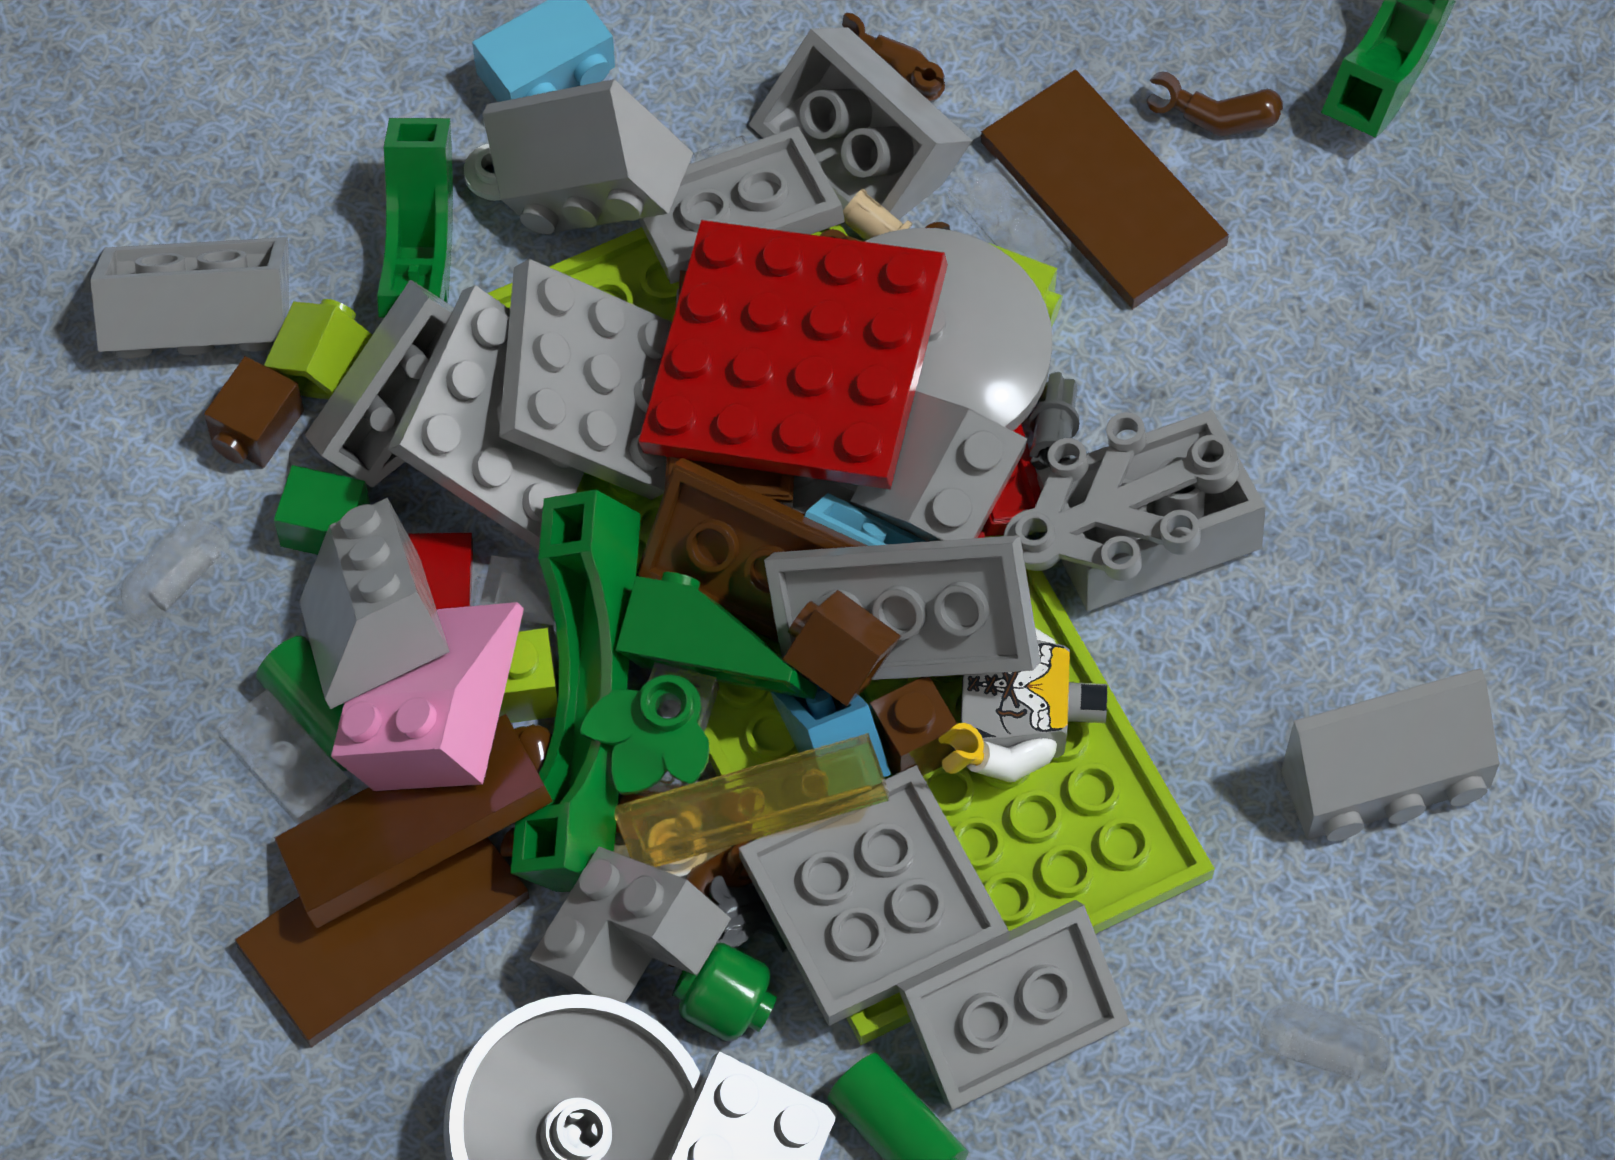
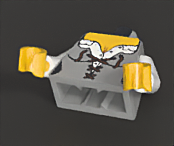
[938,628,1107,782]

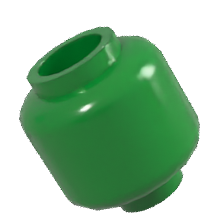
[672,942,777,1042]

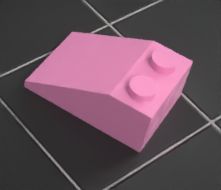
[331,602,524,791]

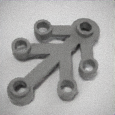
[1004,412,1239,581]

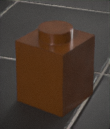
[204,356,304,468]
[783,590,901,706]
[870,677,957,776]

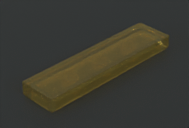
[614,733,889,867]

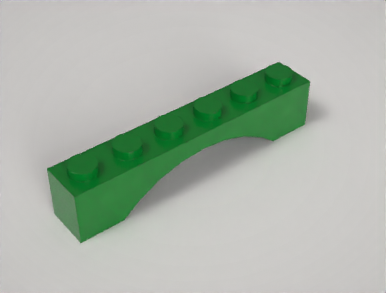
[511,490,641,892]

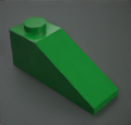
[616,572,818,699]

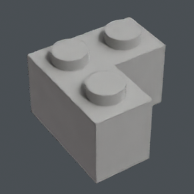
[529,846,731,1003]

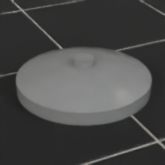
[864,228,1052,431]
[443,994,703,1160]

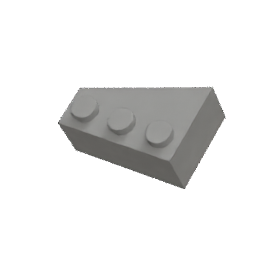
[305,280,454,488]

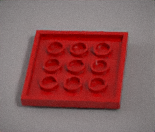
[638,220,948,490]

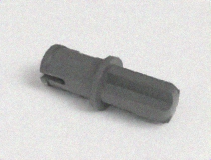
[1030,372,1080,470]

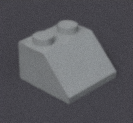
[850,391,1027,542]

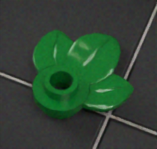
[580,675,710,795]

